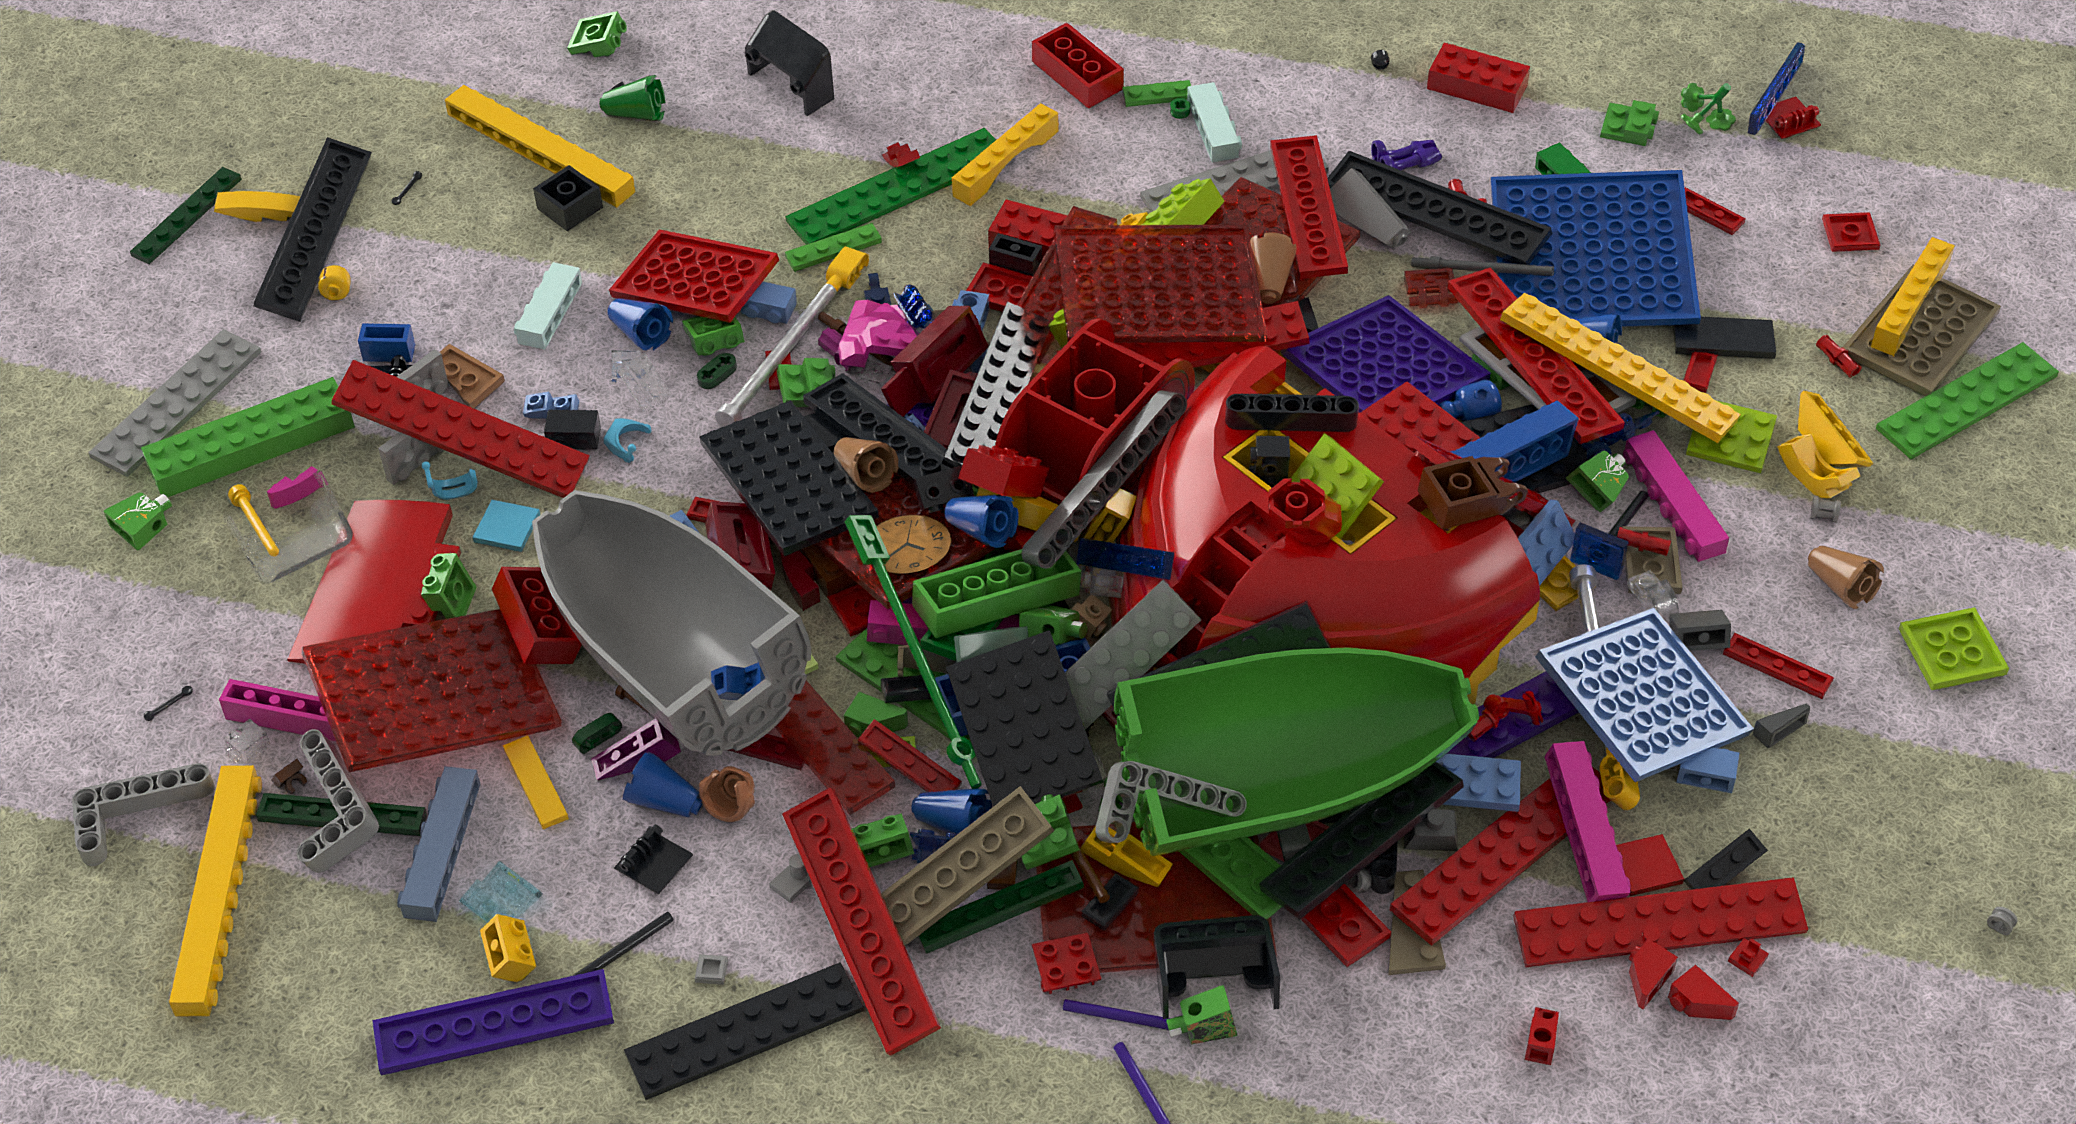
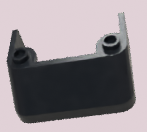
[745,10,835,116]
[1154,915,1280,1019]

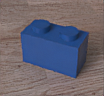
[358,323,416,362]

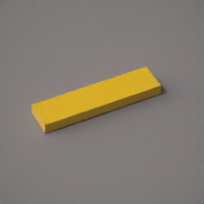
[502,735,569,829]

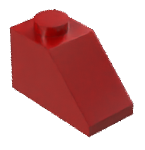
[1629,939,1678,1010]
[1668,964,1739,1020]

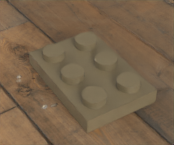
[1623,526,1683,594]

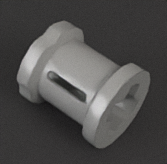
[1810,496,1841,523]

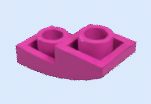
[267,466,323,509]

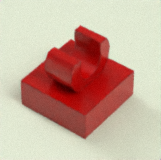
[1728,938,1769,977]

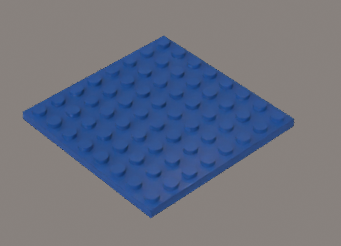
[1490,170,1701,327]

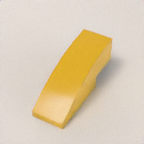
[1081,826,1173,887]

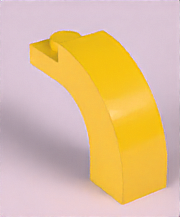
[1777,434,1861,498]

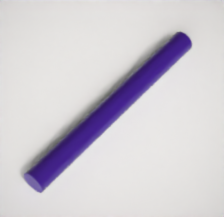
[1063,999,1171,1030]
[1113,1042,1171,1124]

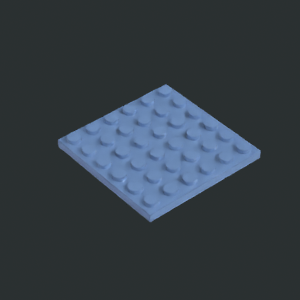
[1535,608,1754,782]

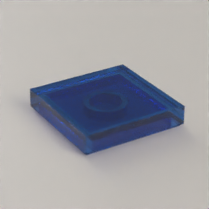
[1570,522,1628,580]

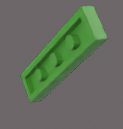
[785,223,882,272]

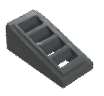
[1752,703,1810,748]

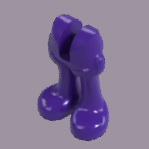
[1371,140,1442,170]

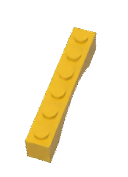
[952,103,1059,206]
[1871,237,1955,356]

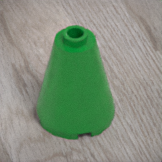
[599,75,666,121]

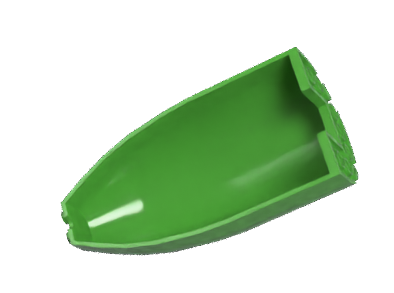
[1114,648,1479,856]

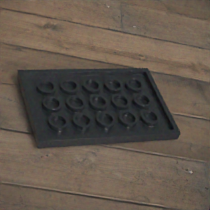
[946,630,1104,807]

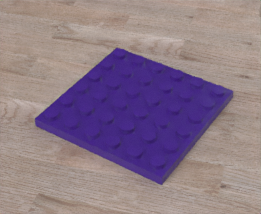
[1280,295,1491,413]

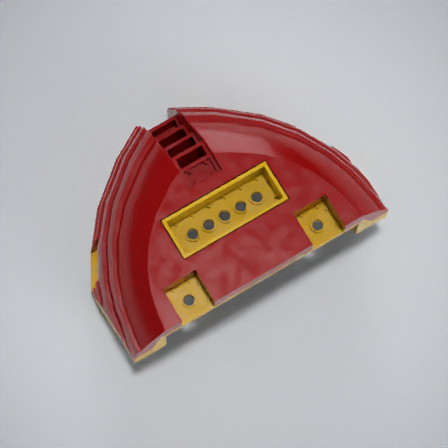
[1108,346,1540,704]

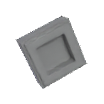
[695,954,728,985]

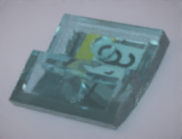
[459,861,543,923]

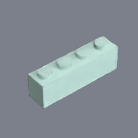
[1187,82,1242,162]
[514,262,582,350]

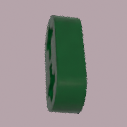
[697,353,737,389]
[572,713,622,754]

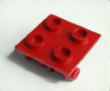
[1757,96,1821,139]
[1032,932,1101,994]

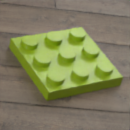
[1686,400,1777,474]
[1290,433,1384,539]
[1899,607,2009,690]

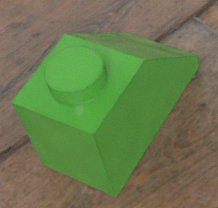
[844,692,908,737]

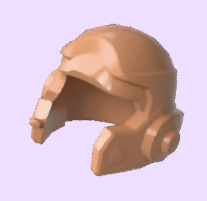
[699,766,755,822]

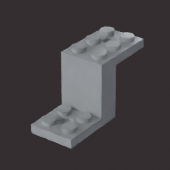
[378,349,449,485]

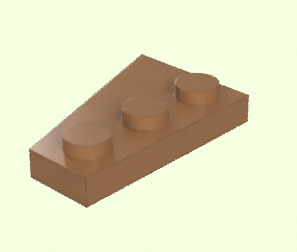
[440,344,505,408]

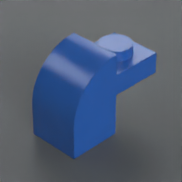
[711,662,765,700]

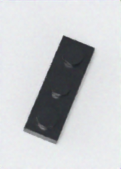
[1683,828,1768,890]

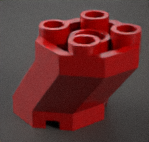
[1268,479,1342,546]

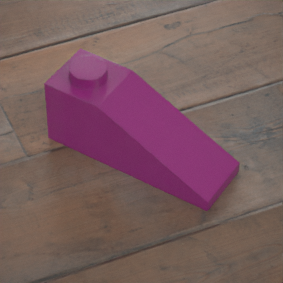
[591,718,681,780]

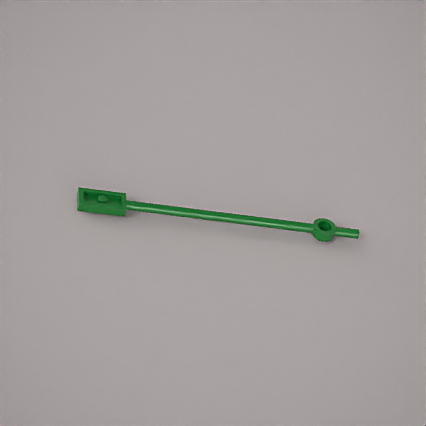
[845,515,982,789]

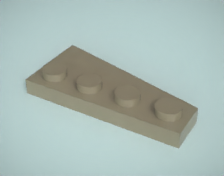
[1388,869,1446,975]

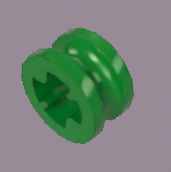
[1170,98,1191,119]

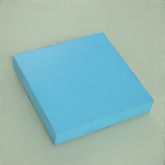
[473,500,540,552]

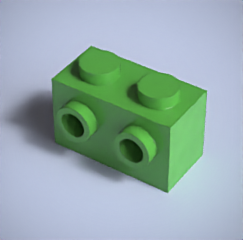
[852,813,914,868]

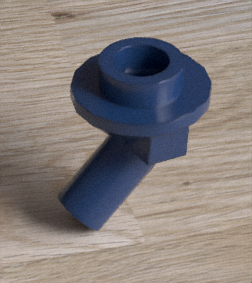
[1580,441,1612,459]

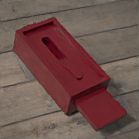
[881,306,989,417]
[909,369,978,497]
[705,501,775,591]

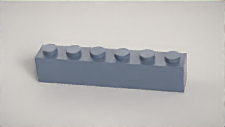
[397,766,481,922]

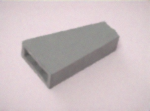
[1330,168,1411,248]

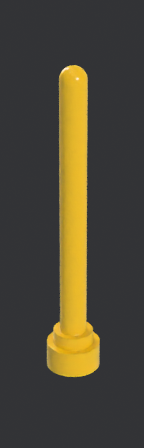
[228,484,279,557]

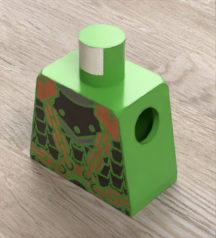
[1166,985,1238,1045]

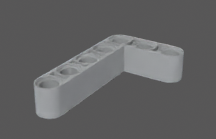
[297,729,379,873]
[1095,761,1247,843]
[72,763,215,866]

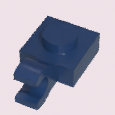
[864,273,892,305]

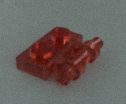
[1404,268,1458,308]

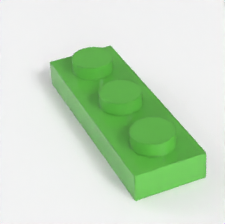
[1123,80,1191,107]

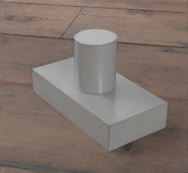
[769,854,812,903]

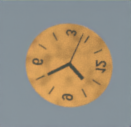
[877,515,951,573]

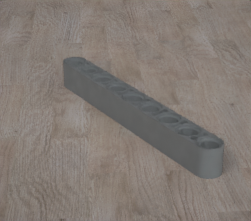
[1021,390,1187,569]

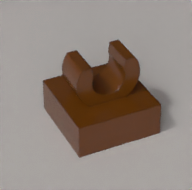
[271,759,307,794]

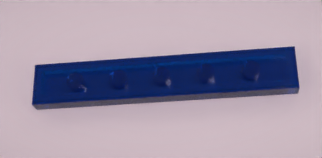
[1748,42,1805,135]
[1076,538,1175,580]

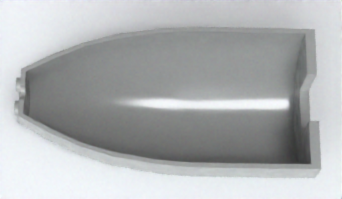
[532,490,811,756]

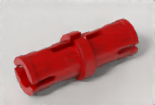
[1816,335,1862,378]
[1615,527,1671,557]

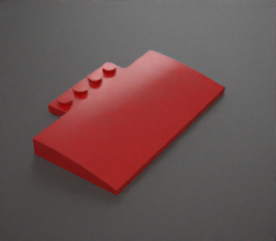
[287,500,461,675]

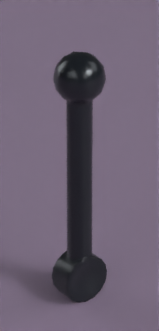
[391,171,422,205]
[143,686,193,721]

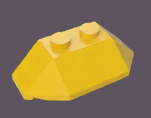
[1798,390,1873,467]

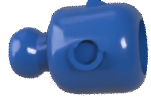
[1439,380,1502,422]

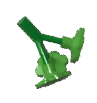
[1681,83,1736,135]

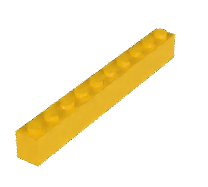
[445,85,635,208]
[169,765,262,1016]

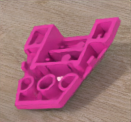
[838,300,919,368]

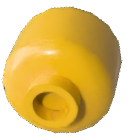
[318,265,351,300]

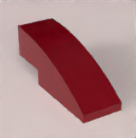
[780,551,821,611]

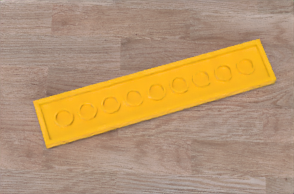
[1500,293,1741,443]

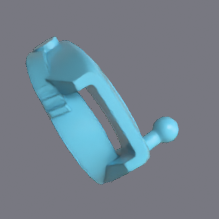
[603,418,652,463]
[422,461,478,500]

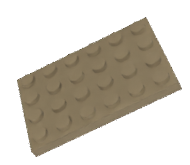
[1843,264,2001,396]

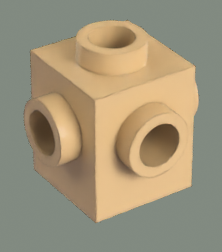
[1071,593,1112,641]

